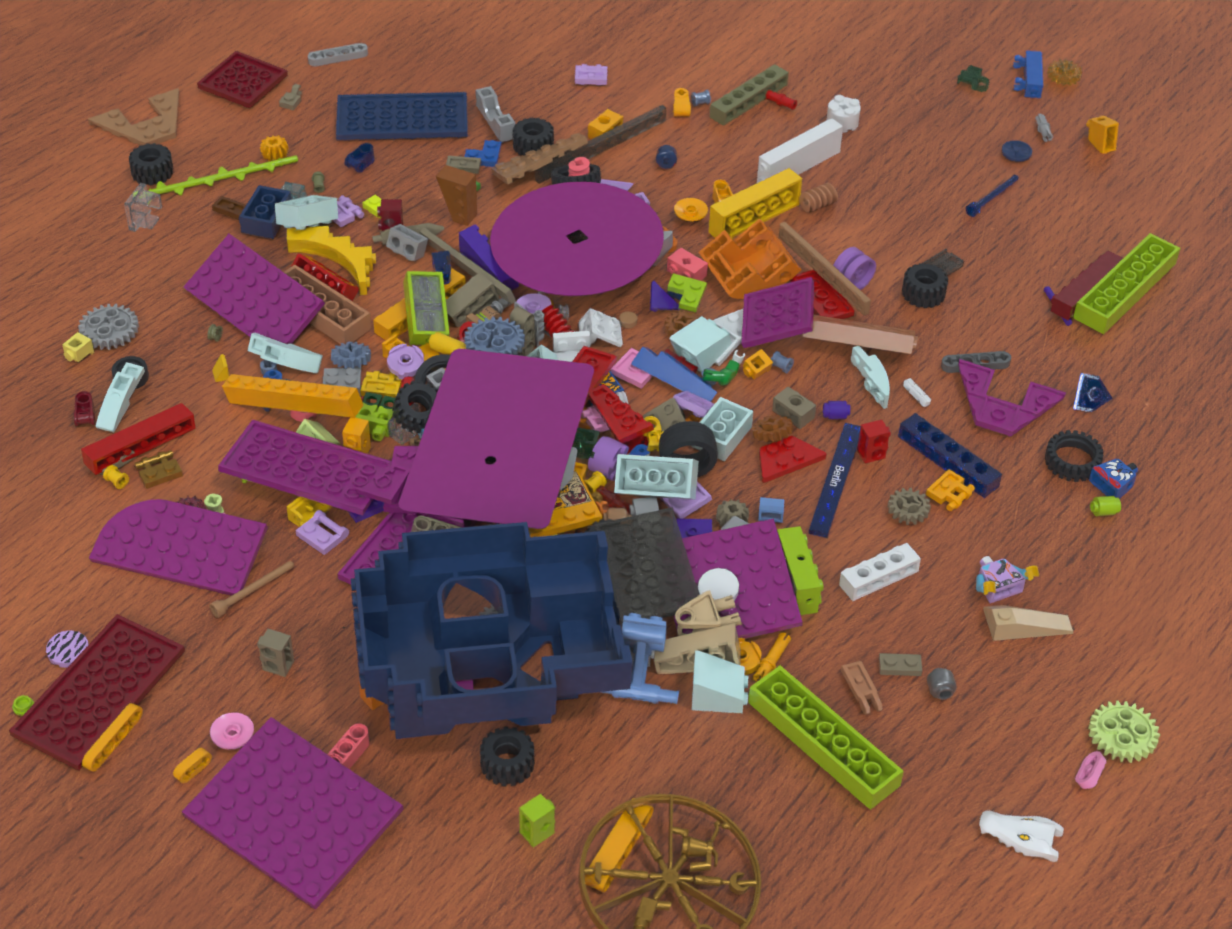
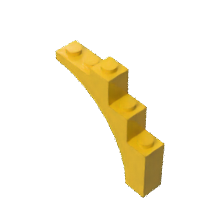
[287,226,376,295]

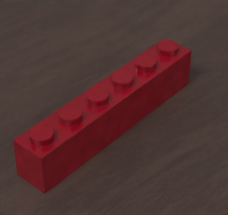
[1050,251,1123,320]

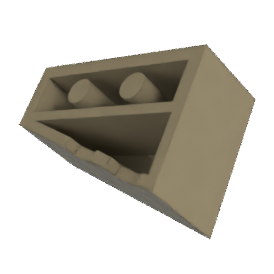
[446,272,500,328]

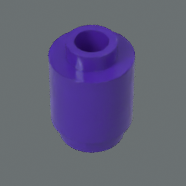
[823,401,850,419]

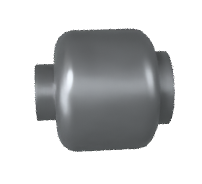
[927,668,957,700]

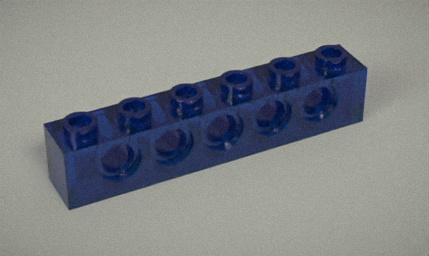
[898,413,1002,498]

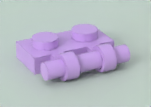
[575,64,607,85]
[333,196,364,227]

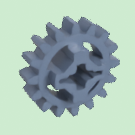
[331,342,371,369]

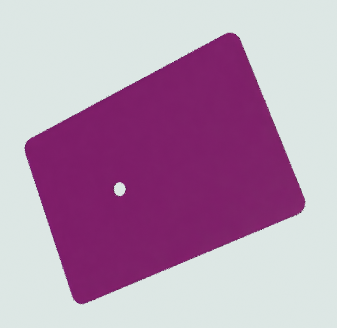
[399,349,594,529]

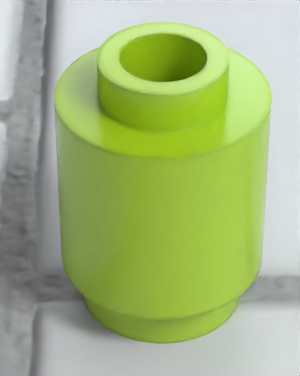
[1090,496,1121,516]

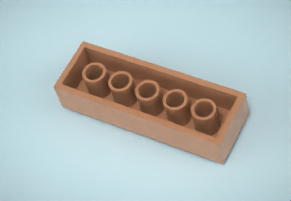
[284,265,371,344]

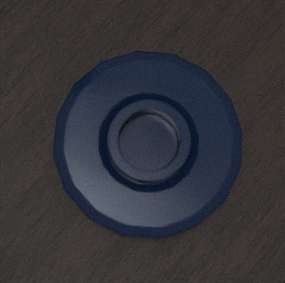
[1001,140,1033,162]

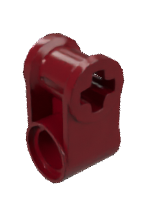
[74,391,96,427]

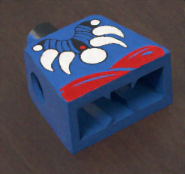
[1089,459,1138,499]

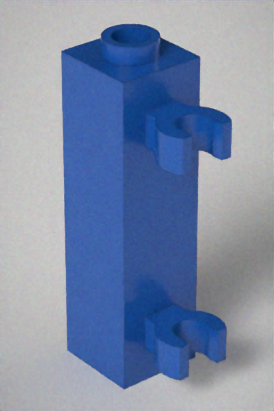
[1013,50,1043,98]

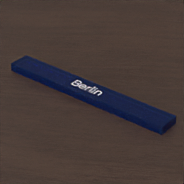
[808,423,861,538]

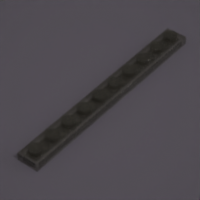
[535,105,667,184]

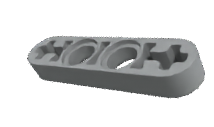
[308,43,368,66]

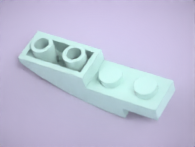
[247,333,323,373]
[851,346,890,409]
[96,362,145,433]

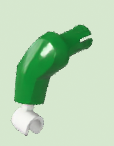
[703,350,745,386]

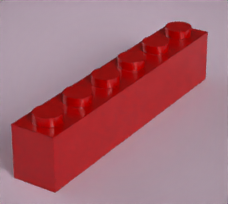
[81,403,196,475]

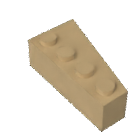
[654,623,740,674]

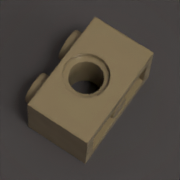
[772,387,816,429]

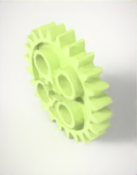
[1088,701,1160,763]

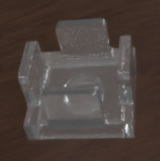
[124,183,162,232]

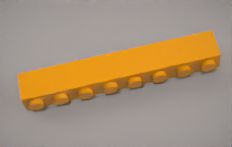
[222,374,364,418]

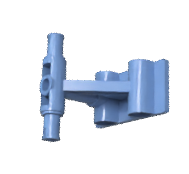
[601,613,679,704]

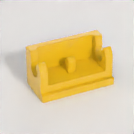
[286,496,331,527]

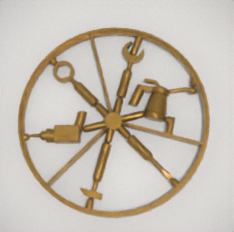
[579,794,761,929]

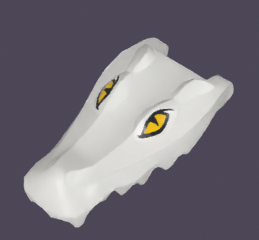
[979,810,1064,862]

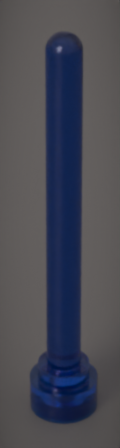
[965,175,1019,217]

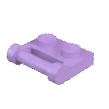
[296,510,349,555]

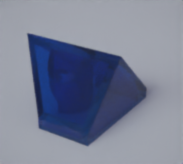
[1073,373,1113,413]

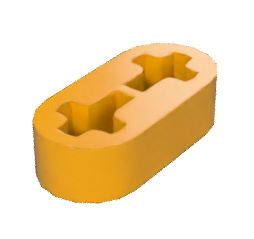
[173,747,212,784]

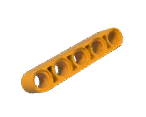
[585,798,654,893]

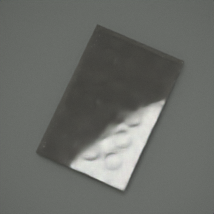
[594,507,699,627]

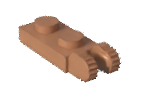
[841,661,882,714]

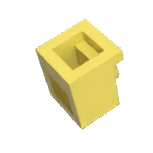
[62,332,94,362]

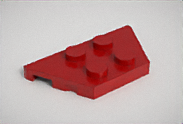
[759,435,827,483]

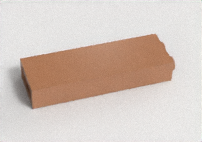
[803,315,918,354]

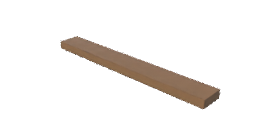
[778,222,871,315]

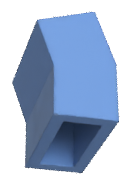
[758,497,784,523]

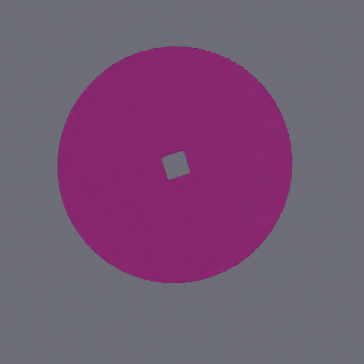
[490,182,664,296]

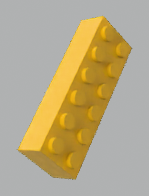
[709,168,802,238]

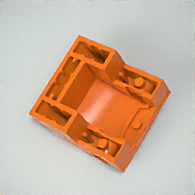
[698,219,802,299]

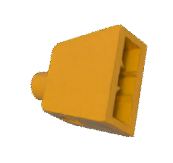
[1086,116,1119,154]

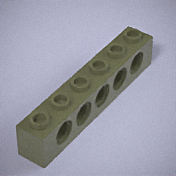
[710,64,789,126]

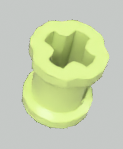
[204,494,224,513]

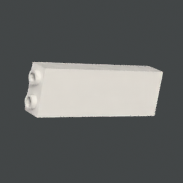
[757,118,843,183]

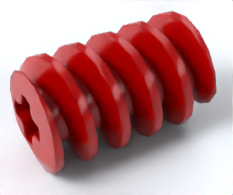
[542,305,574,338]

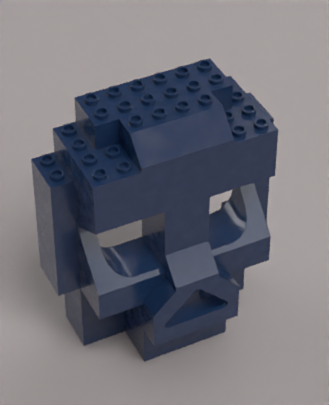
[351,522,633,739]

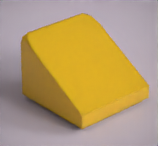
[212,354,229,382]

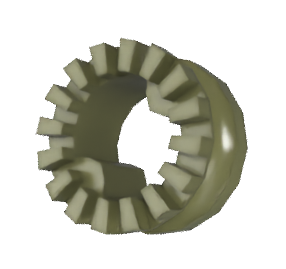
[207,324,223,342]

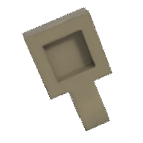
[279,84,302,110]

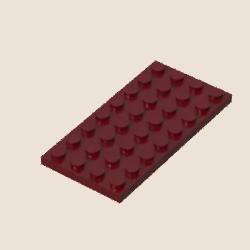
[9,614,185,771]

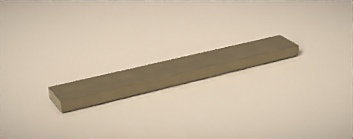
[420,228,516,305]

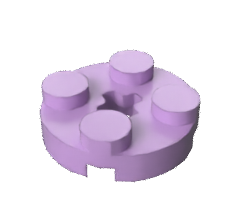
[387,344,424,379]

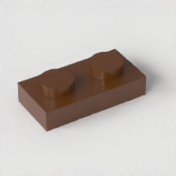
[212,196,246,220]

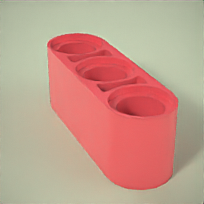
[327,723,369,769]

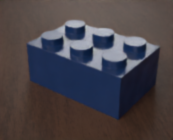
[239,185,292,239]

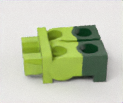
[356,392,396,441]

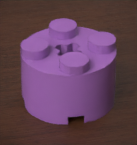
[588,436,629,481]

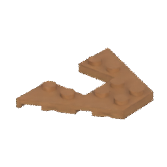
[88,88,180,145]

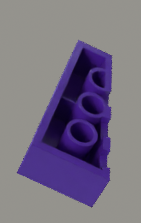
[459,224,519,291]

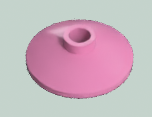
[210,713,254,749]

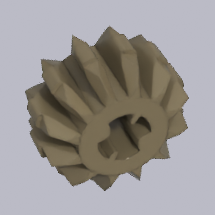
[716,498,749,527]

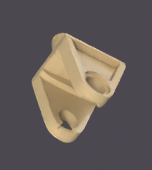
[675,590,742,636]

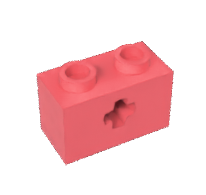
[667,248,708,281]

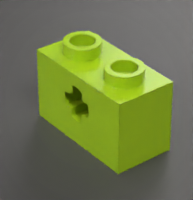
[519,794,555,848]

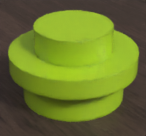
[12,695,34,716]

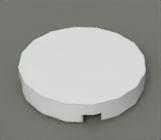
[698,568,739,601]

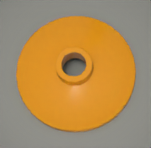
[674,198,708,221]

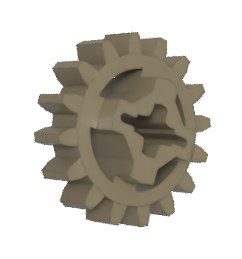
[887,488,931,525]

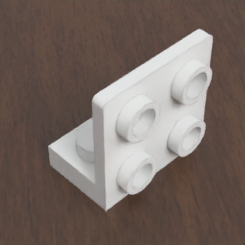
[578,308,623,347]
[553,331,590,362]

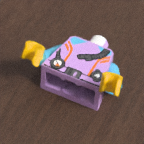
[976,556,1039,603]

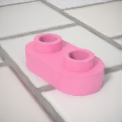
[1075,751,1106,789]

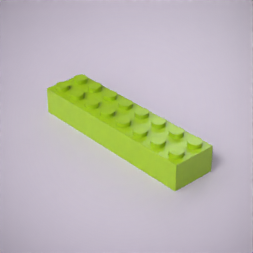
[1073,233,1180,334]
[748,666,904,810]

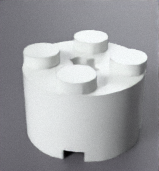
[826,95,861,133]

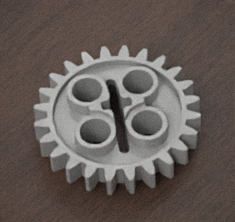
[78,304,139,350]

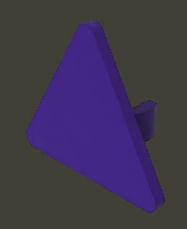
[650,281,680,312]

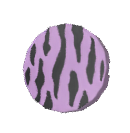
[46,630,89,668]

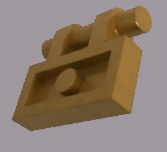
[134,450,183,489]

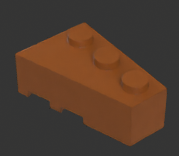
[436,165,477,226]

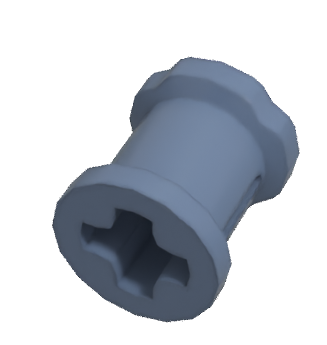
[691,90,711,107]
[771,351,794,373]

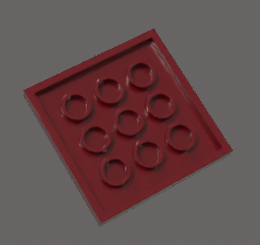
[197,51,288,109]

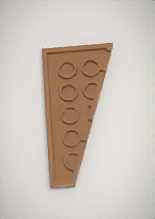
[491,133,588,184]

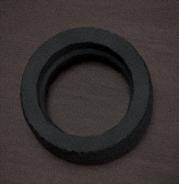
[659,421,718,477]

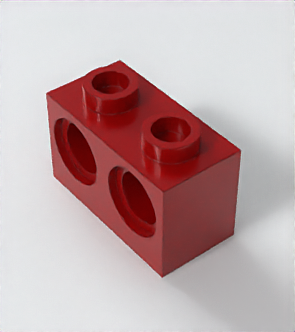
[857,419,891,464]

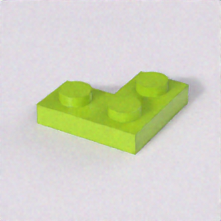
[667,273,707,313]

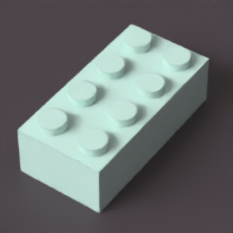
[614,454,699,500]

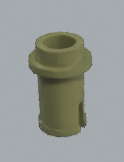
[311,172,325,193]

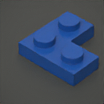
[464,140,501,167]

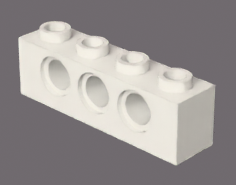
[839,543,921,601]

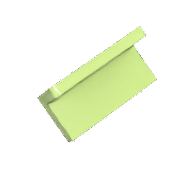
[296,419,340,445]

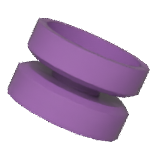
[833,247,876,290]

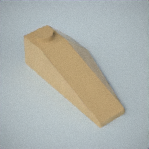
[983,605,1073,641]

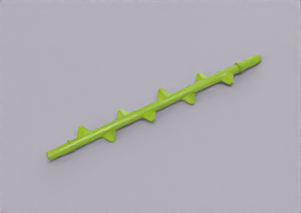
[133,155,298,200]

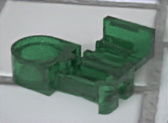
[957,65,989,92]

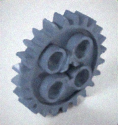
[464,316,525,355]

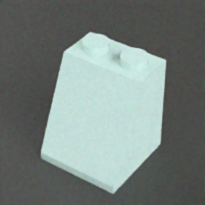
[669,316,732,373]
[692,651,748,713]

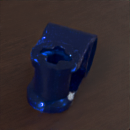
[344,143,375,173]

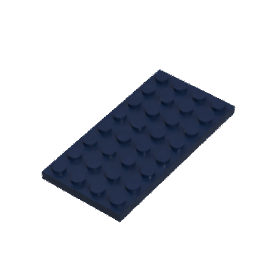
[336,92,468,140]

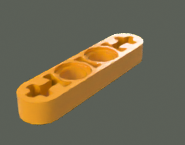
[82,703,143,772]

